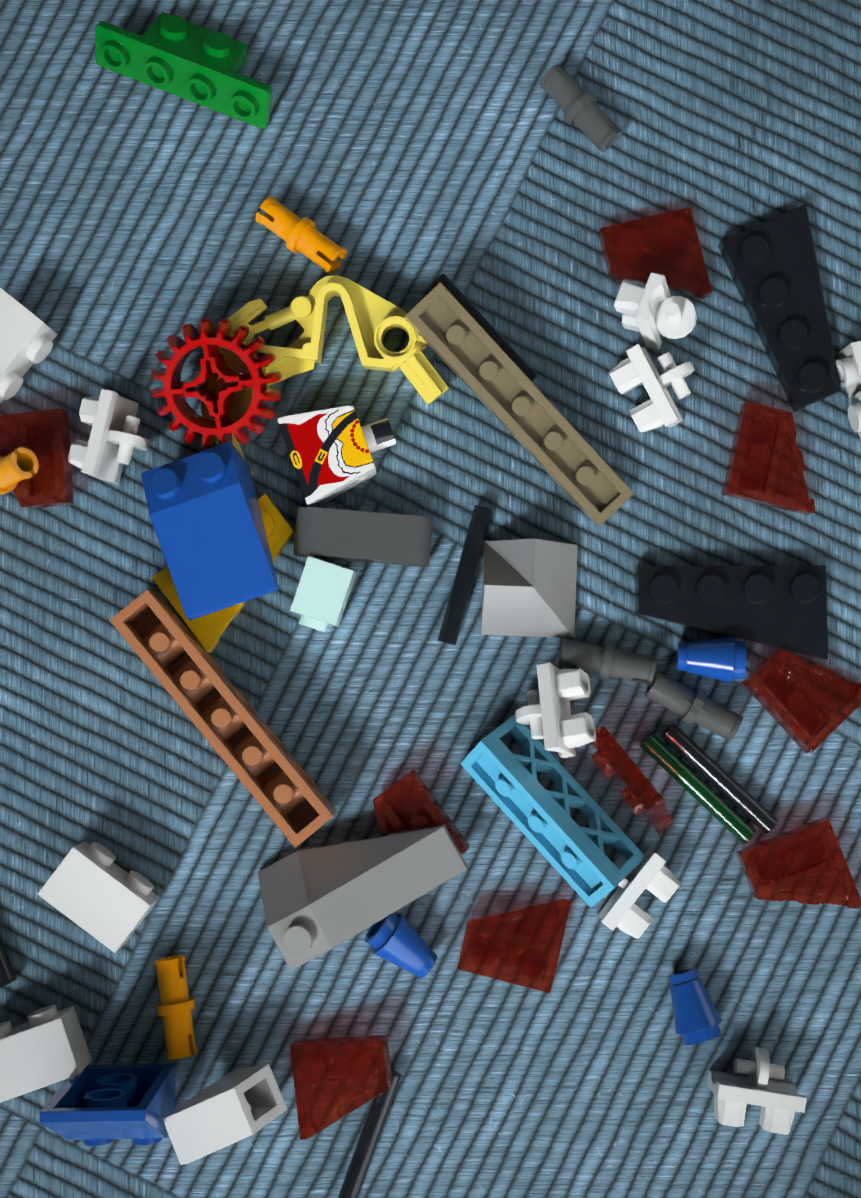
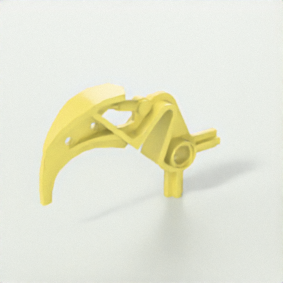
[200,275,449,477]

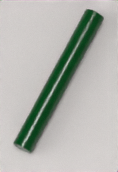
[639,732,756,844]

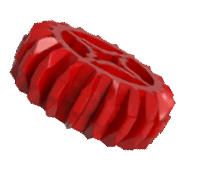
[150,318,281,449]

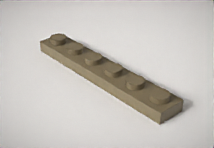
[404,282,634,526]

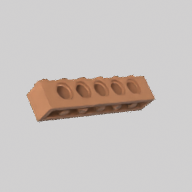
[109,589,337,848]

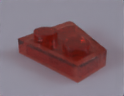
[598,207,712,299]
[721,401,815,515]
[0,409,74,509]
[741,649,861,753]
[590,726,674,835]
[456,899,571,993]

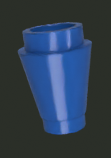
[677,636,747,683]
[365,913,437,978]
[668,968,722,1045]

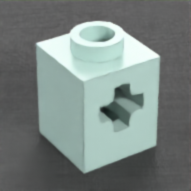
[290,556,356,632]

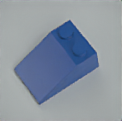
[141,441,280,620]
[40,1064,175,1146]

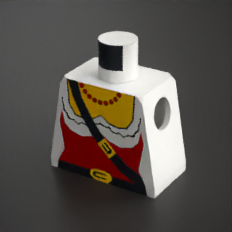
[277,405,396,507]

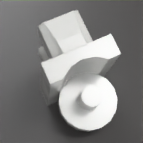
[614,272,697,350]
[609,344,695,432]
[67,389,149,484]
[515,662,596,758]
[597,848,680,939]
[707,1047,807,1135]

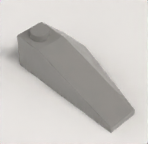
[257,825,468,970]

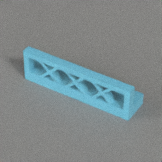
[460,714,646,908]

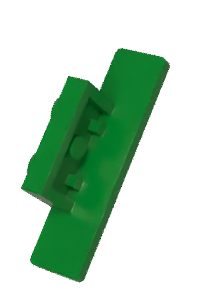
[95,12,273,129]

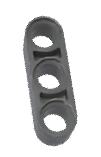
[293,507,433,567]

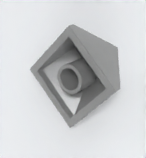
[480,538,578,638]

